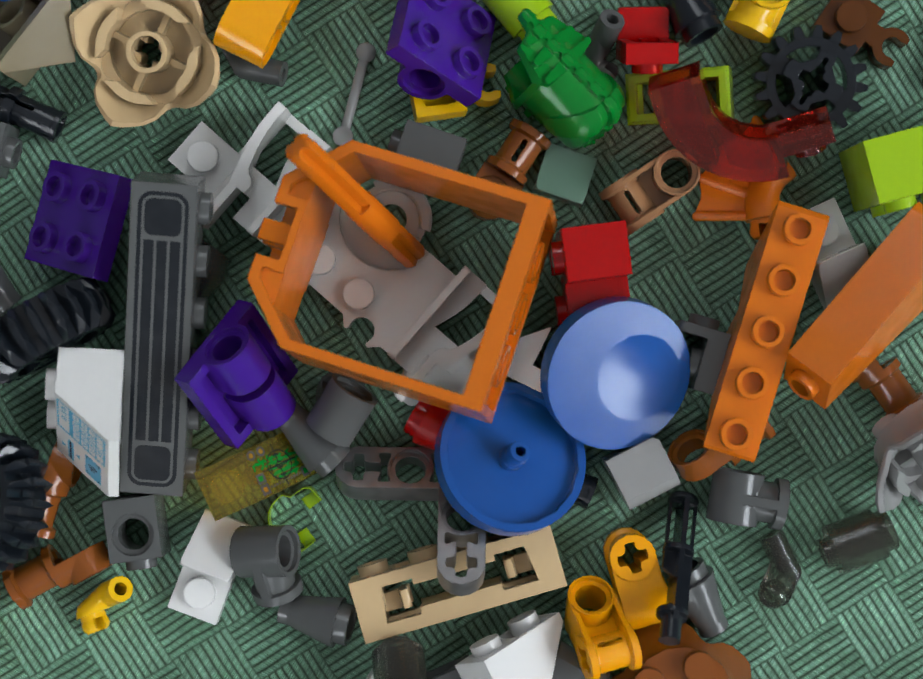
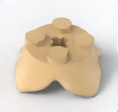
[69,0,220,128]

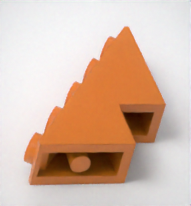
[703,200,830,463]

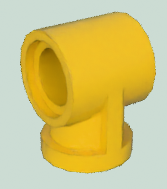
[723,0,790,43]

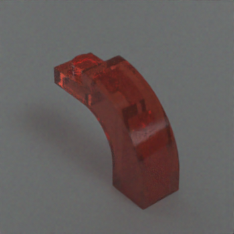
[648,61,836,182]

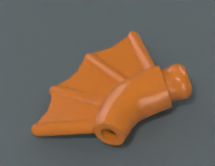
[692,116,797,240]

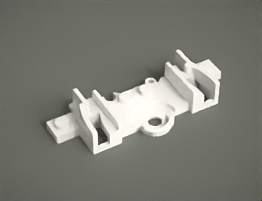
[168,102,496,406]

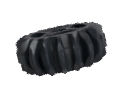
[0,277,116,384]
[0,432,53,573]

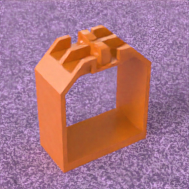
[247,140,558,424]

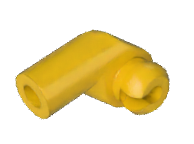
[76,576,133,635]

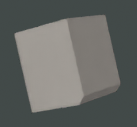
[602,437,681,510]

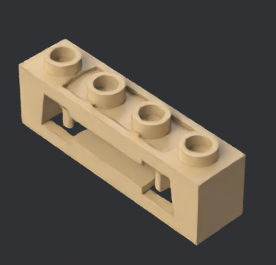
[348,525,568,644]

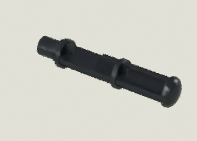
[656,491,699,646]

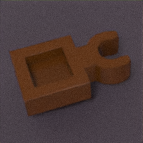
[810,0,910,70]

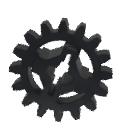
[751,25,868,139]

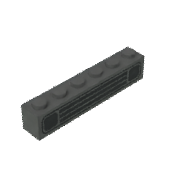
[119,171,214,497]

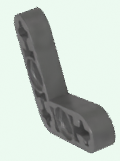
[335,446,486,596]

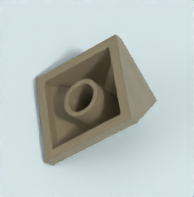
[0,0,76,87]

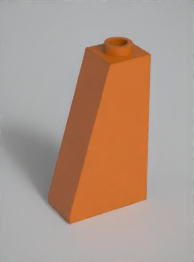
[783,201,923,409]

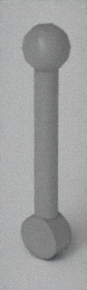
[333,42,376,146]

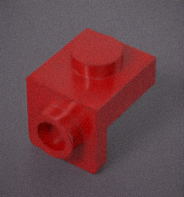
[616,6,679,74]

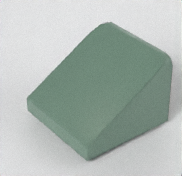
[532,144,597,208]

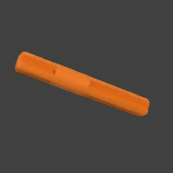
[286,134,425,268]

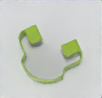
[267,486,322,552]

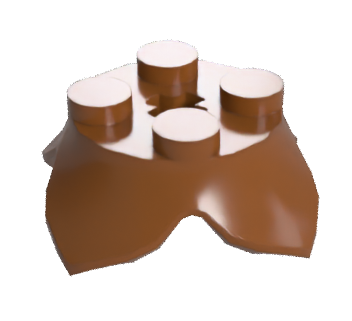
[611,623,751,679]

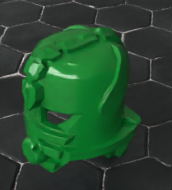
[503,8,625,149]

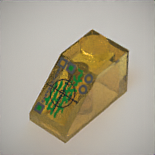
[194,432,316,521]

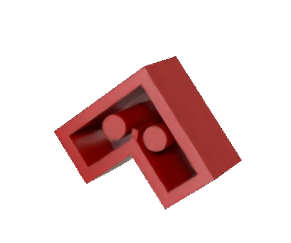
[548,220,633,327]

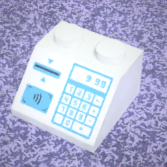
[45,347,125,497]

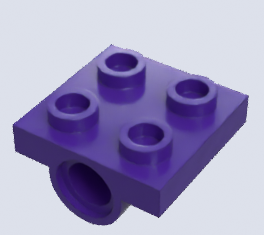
[385,0,496,107]
[24,159,132,282]
[174,299,298,449]

